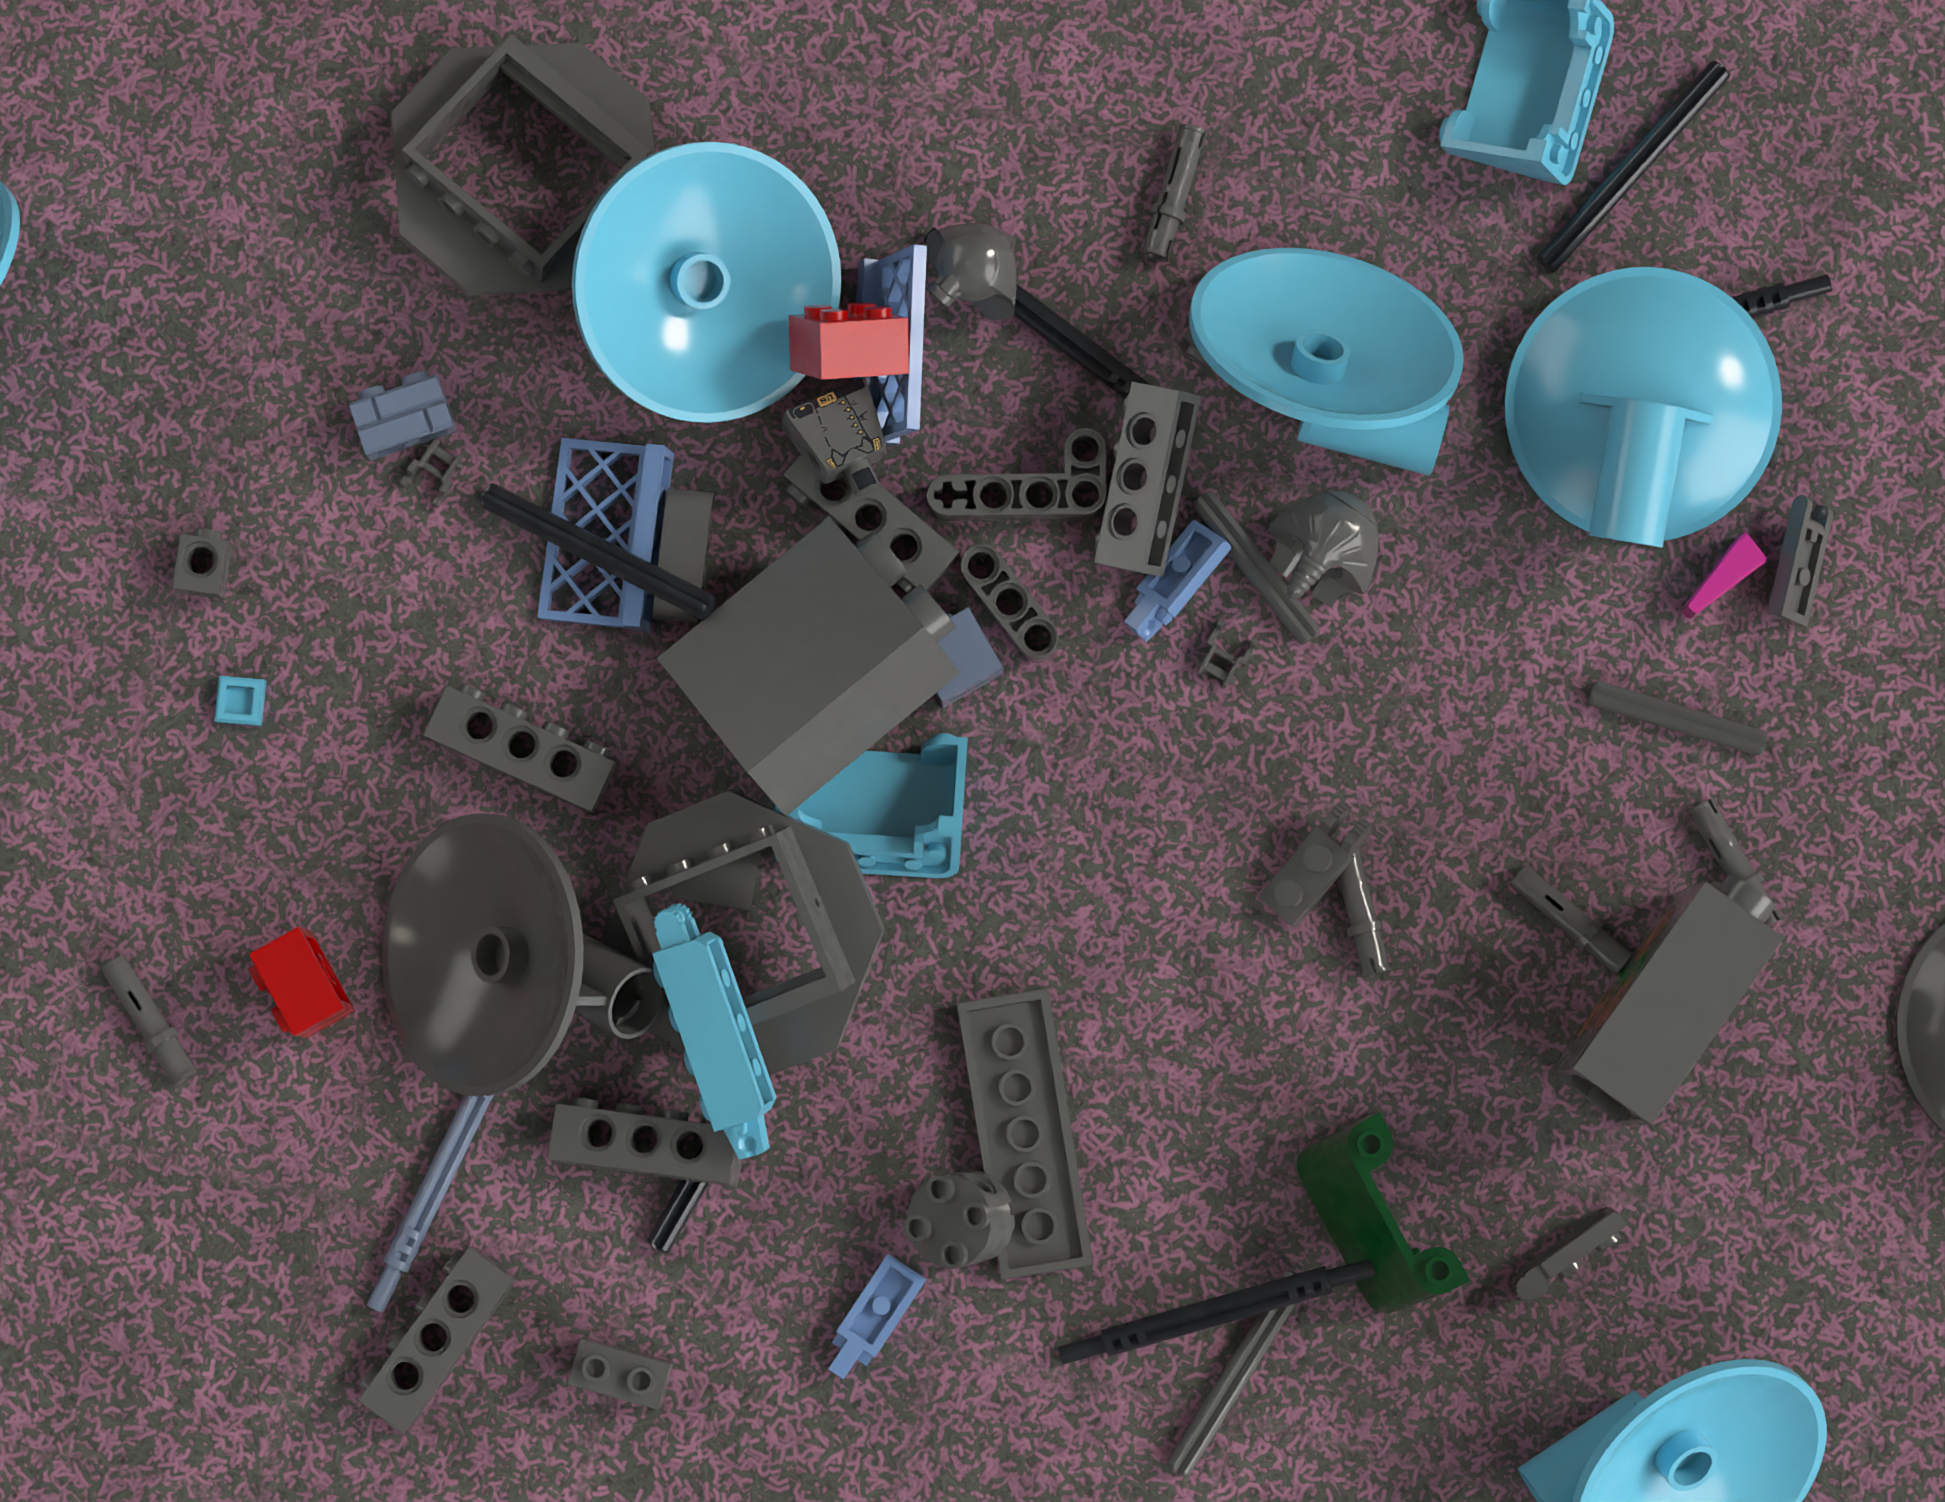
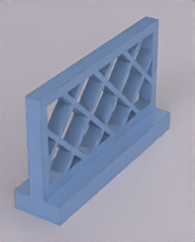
[853,244,927,446]
[537,438,674,633]

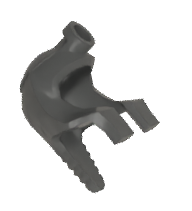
[927,223,1017,320]
[1268,489,1379,607]

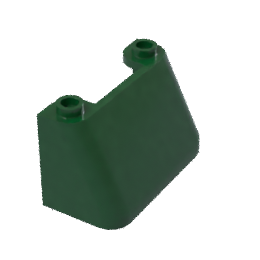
[1297,1112,1470,1313]

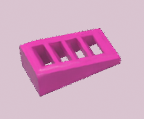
[1682,531,1766,619]

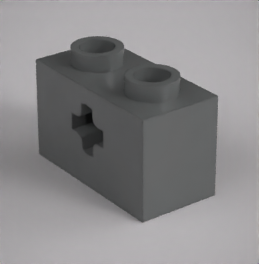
[568,1337,674,1410]

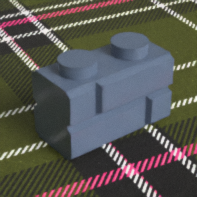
[349,371,457,461]

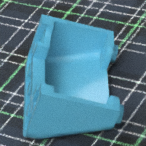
[1440,0,1614,185]
[775,733,968,878]

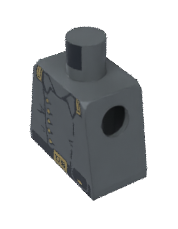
[781,377,886,497]

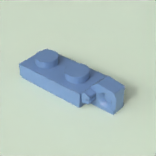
[1124,520,1232,642]
[828,1254,927,1380]

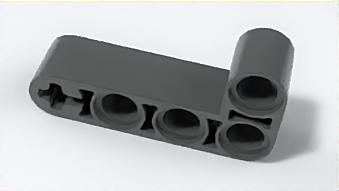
[927,427,1106,521]

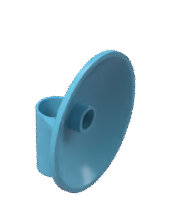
[572,141,841,423]
[1189,248,1464,476]
[1504,267,1782,548]
[1517,1359,1827,1502]

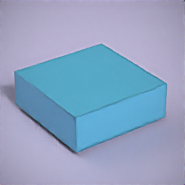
[214,676,267,726]

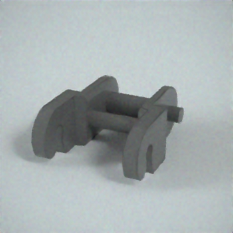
[399,438,464,508]
[1196,619,1259,689]

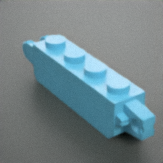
[652,903,777,1159]

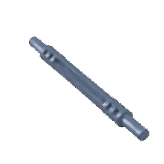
[367,1095,494,1313]

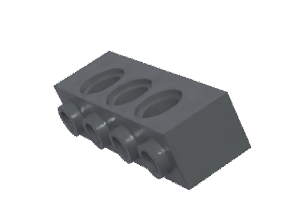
[1094,382,1201,577]
[783,455,960,595]
[423,683,618,815]
[547,1097,742,1187]
[358,1246,518,1434]

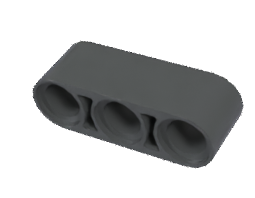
[653,488,715,624]
[961,544,1058,663]

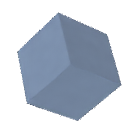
[935,607,1003,708]

